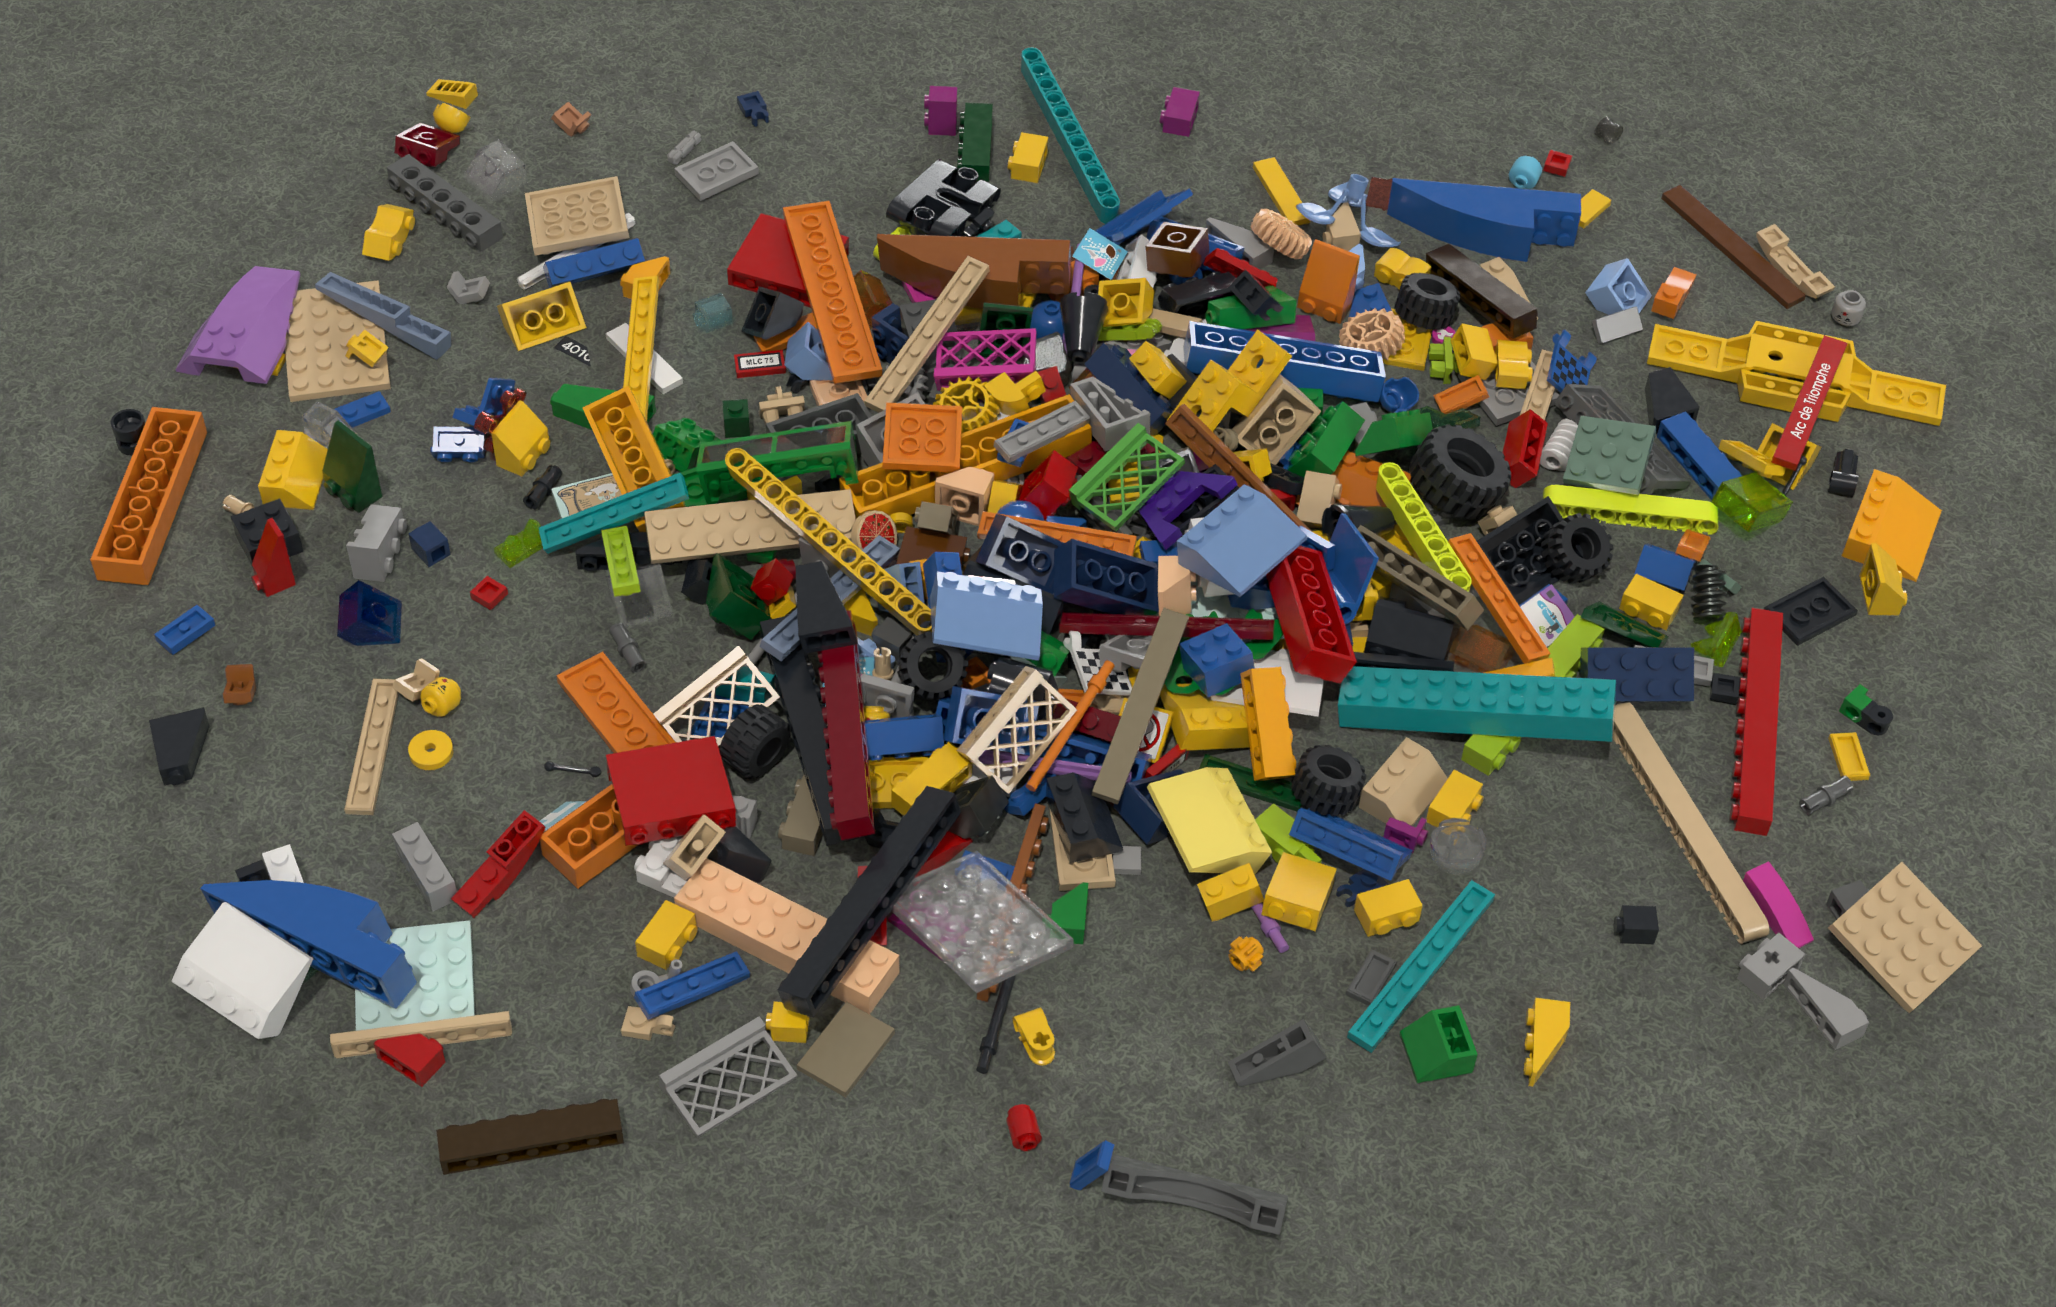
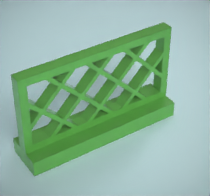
[1069,423,1185,531]

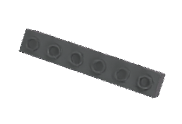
[387,154,503,252]

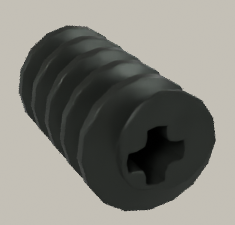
[1692,565,1727,620]

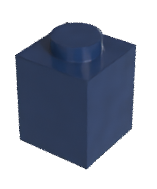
[408,521,451,567]

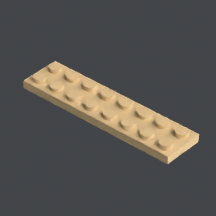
[644,489,856,564]

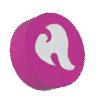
[1431,326,1456,344]

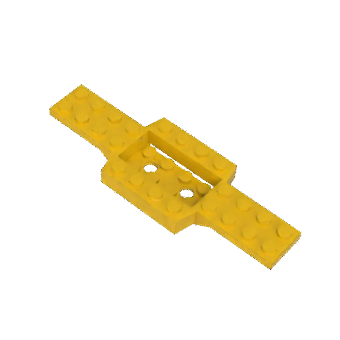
[1646,321,1946,426]

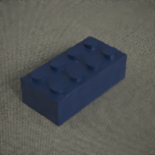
[1054,539,1159,616]
[1581,647,1694,701]

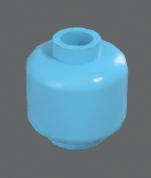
[1509,156,1542,189]

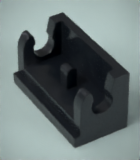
[1229,269,1284,321]

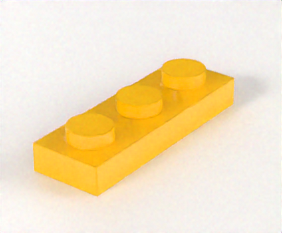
[1719,440,1786,478]

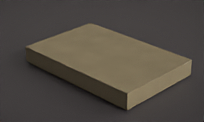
[797,1002,895,1098]

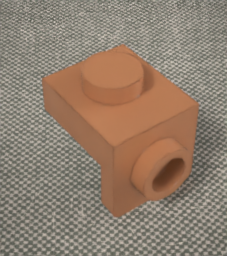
[551,102,591,137]

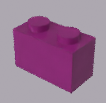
[924,86,957,136]
[1160,87,1200,137]

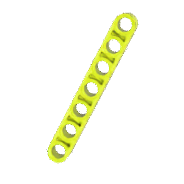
[1376,462,1472,592]
[1543,485,1718,535]

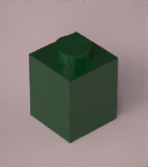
[723,399,750,438]

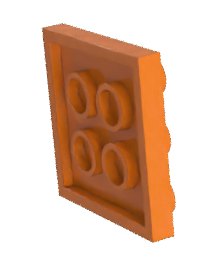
[882,402,962,472]

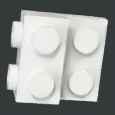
[634,836,689,897]

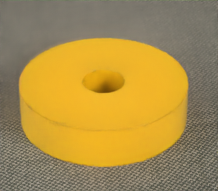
[408,730,453,770]

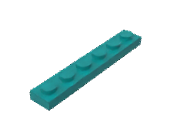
[539,473,689,554]

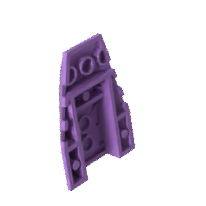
[175,266,300,384]

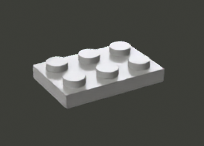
[674,141,759,201]

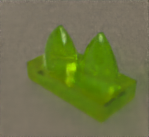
[494,519,543,568]
[1690,612,1741,667]

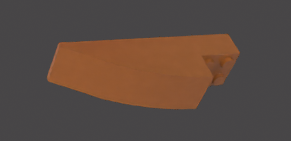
[877,234,1072,309]

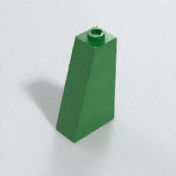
[1206,286,1297,329]
[550,384,656,430]

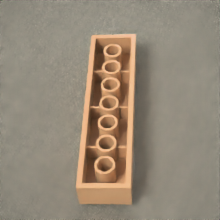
[674,858,900,1015]

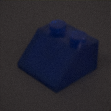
[337,580,402,646]

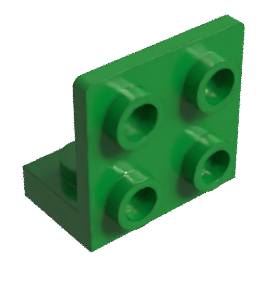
[653,418,721,472]

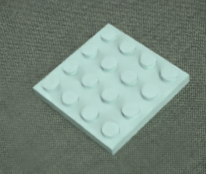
[355,921,475,1031]

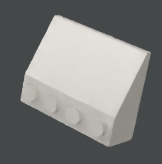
[1211,649,1324,717]
[172,902,313,1039]

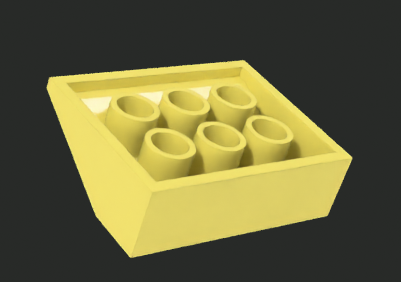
[1147,767,1272,874]

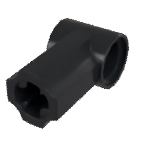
[1828,449,1859,497]

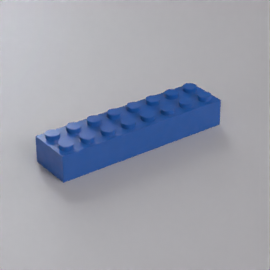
[1183,321,1386,402]

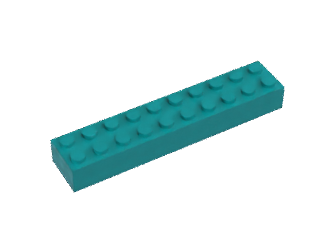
[1338,666,1616,742]

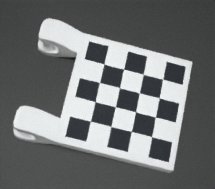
[1063,631,1132,696]

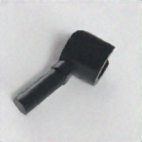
[786,374,809,393]

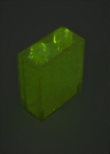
[1711,472,1793,532]

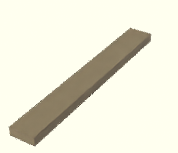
[1092,608,1189,804]

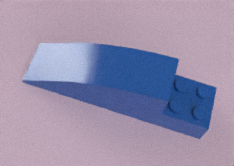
[1387,178,1581,262]
[200,880,417,1009]

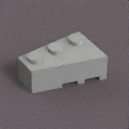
[1070,377,1150,451]
[346,504,407,582]

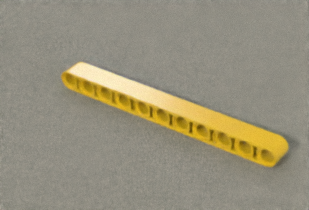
[725,448,932,636]

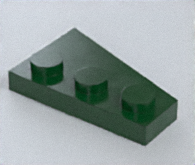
[1581,601,1669,647]

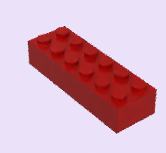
[1266,546,1357,684]

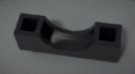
[681,501,721,605]

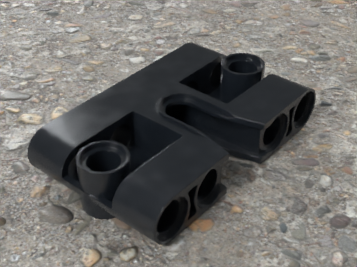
[886,159,1001,237]

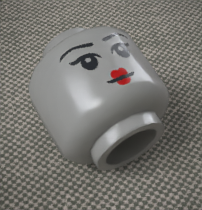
[1831,290,1866,326]

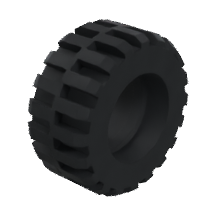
[1410,425,1511,520]

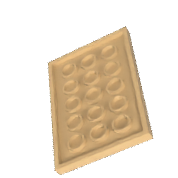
[285,280,391,402]

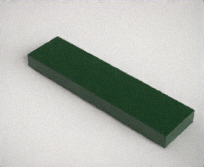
[1198,754,1302,812]

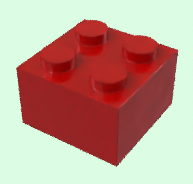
[1018,450,1078,521]

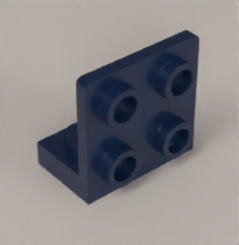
[872,303,909,364]

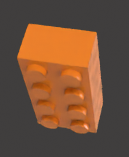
[540,784,639,889]

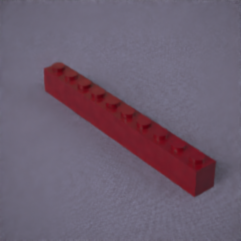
[817,610,875,840]

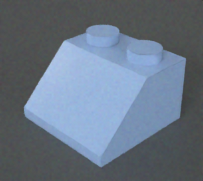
[1585,258,1652,315]

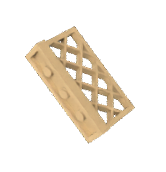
[653,646,781,748]
[956,666,1077,794]

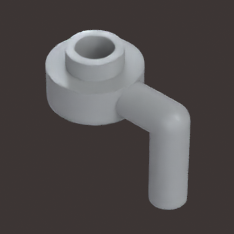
[630,959,682,996]

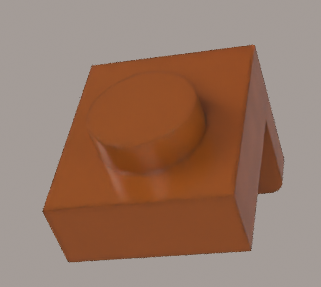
[223,664,256,705]

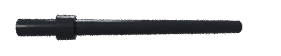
[976,926,1029,1074]

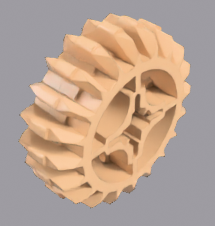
[1251,209,1312,259]
[1339,308,1405,360]

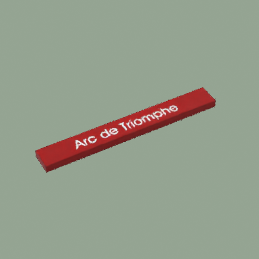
[1771,335,1848,471]

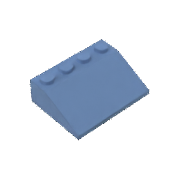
[1177,484,1307,597]
[930,571,1043,660]

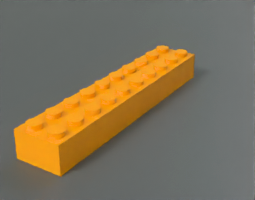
[839,394,1092,519]

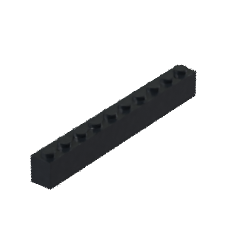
[760,615,859,846]
[777,786,961,1018]

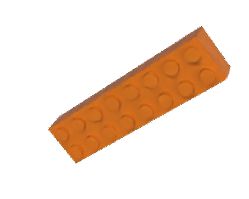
[90,407,207,585]

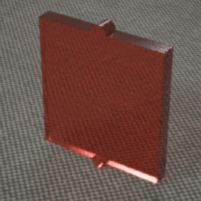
[1366,177,1392,211]

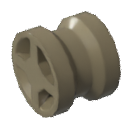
[1213,427,1239,452]

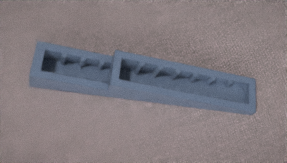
[315,272,451,360]

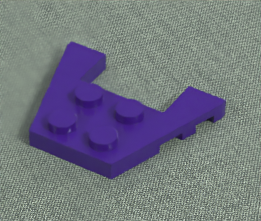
[1138,471,1238,550]

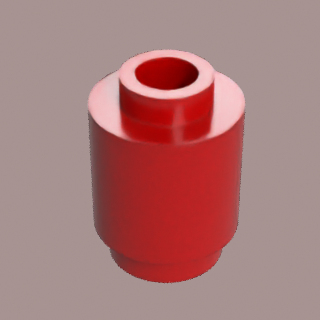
[1006,1104,1042,1151]

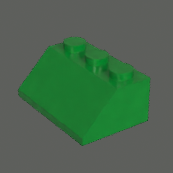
[1355,409,1433,456]

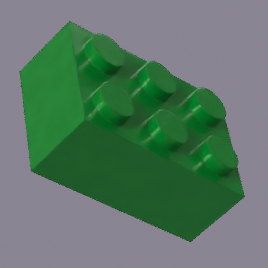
[1286,401,1365,478]

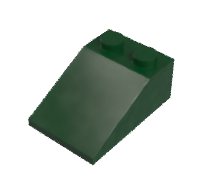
[977,303,1033,360]
[322,420,383,513]
[706,553,771,640]

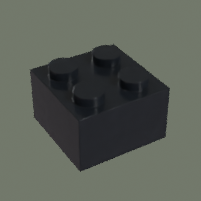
[231,498,303,565]

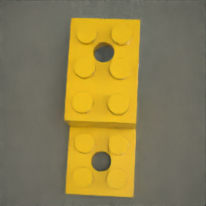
[1167,329,1292,432]

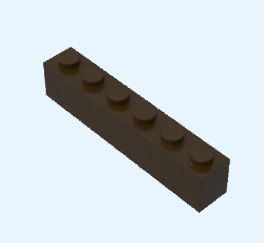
[1426,244,1538,339]
[436,1099,624,1175]

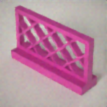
[934,328,1037,391]

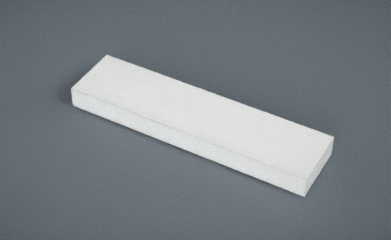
[606,323,683,394]

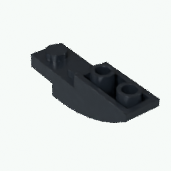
[576,532,683,572]

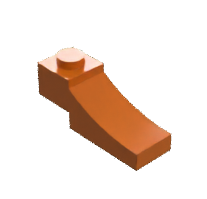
[1651,267,1697,319]

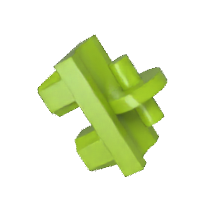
[1428,337,1459,384]

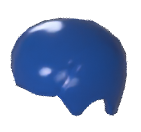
[1379,377,1419,413]

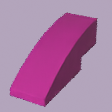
[1743,861,1814,948]

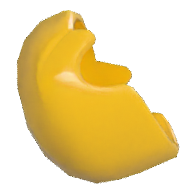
[433,103,470,133]

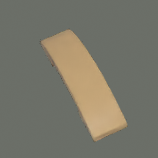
[1756,224,1835,298]

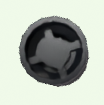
[111,409,145,456]

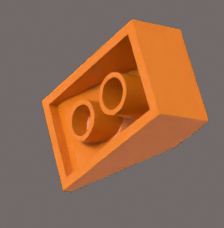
[1297,239,1360,324]

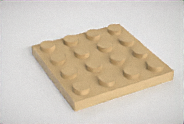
[525,176,629,256]
[1828,862,1982,1013]

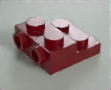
[394,123,460,167]

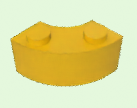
[362,204,415,261]

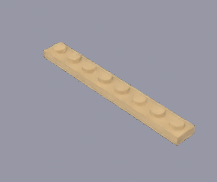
[865,256,989,413]

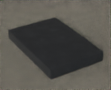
[1764,576,1858,646]

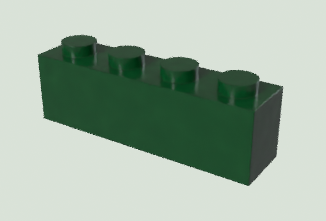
[957,103,993,182]

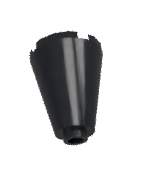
[1060,292,1108,363]
[1322,503,1396,542]

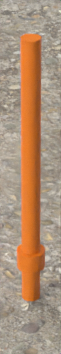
[1026,660,1115,791]

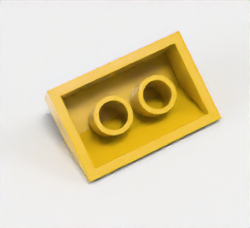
[497,282,587,351]
[258,430,328,510]

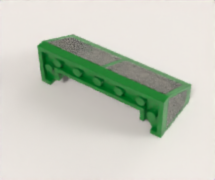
[697,421,859,505]

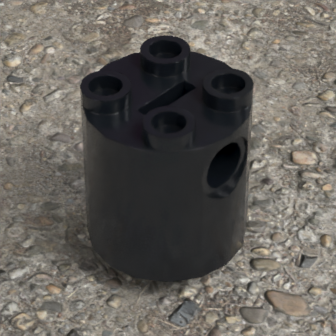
[984,656,1059,721]

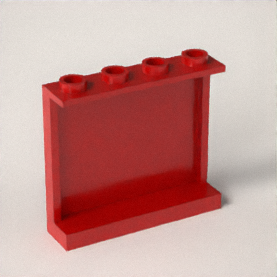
[727,213,849,308]
[606,736,736,846]

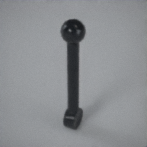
[1776,456,1807,503]
[544,761,601,777]

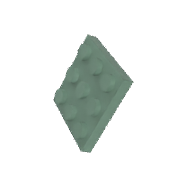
[1563,416,1656,495]

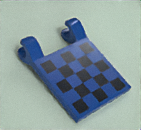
[1547,329,1597,392]

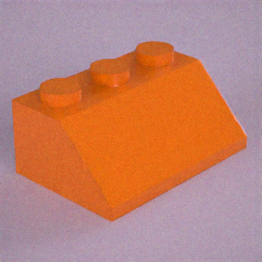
[1331,451,1412,507]

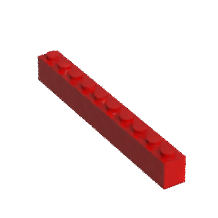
[1730,608,1783,836]

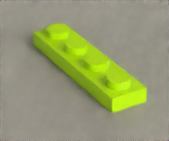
[601,526,641,597]

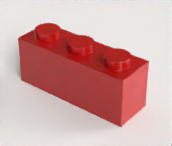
[1502,409,1548,488]

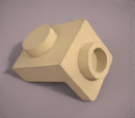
[1478,505,1517,535]
[393,658,440,702]

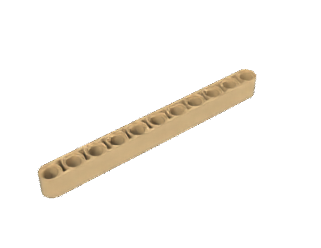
[1613,701,1769,944]

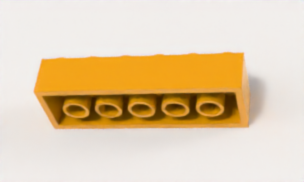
[583,386,686,532]

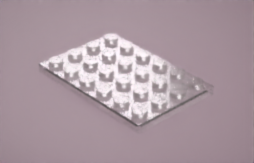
[891,851,1074,993]

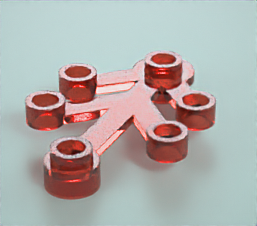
[474,387,527,454]

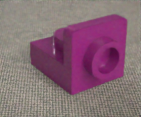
[1383,817,1429,853]

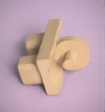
[759,386,805,425]

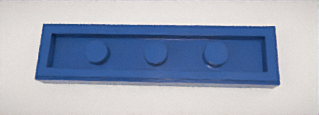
[634,951,751,1020]

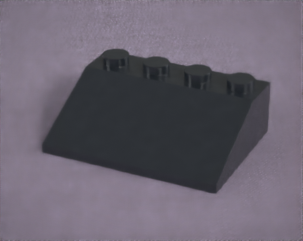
[1477,496,1583,605]

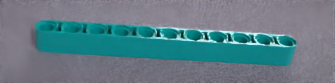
[1021,47,1120,224]

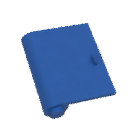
[1328,513,1379,624]

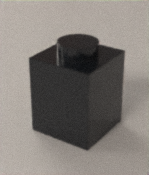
[1614,905,1659,945]

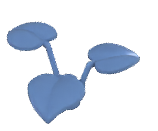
[1296,174,1401,247]

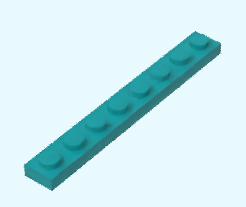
[1347,880,1495,1053]

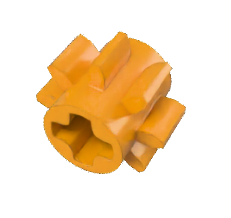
[1228,936,1264,972]

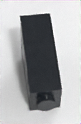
[1645,367,1700,435]
[149,707,210,786]

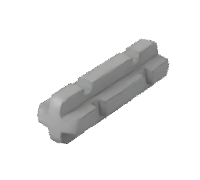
[667,131,701,165]

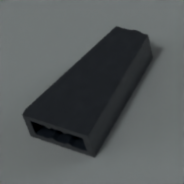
[796,561,858,654]

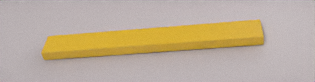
[623,276,659,421]

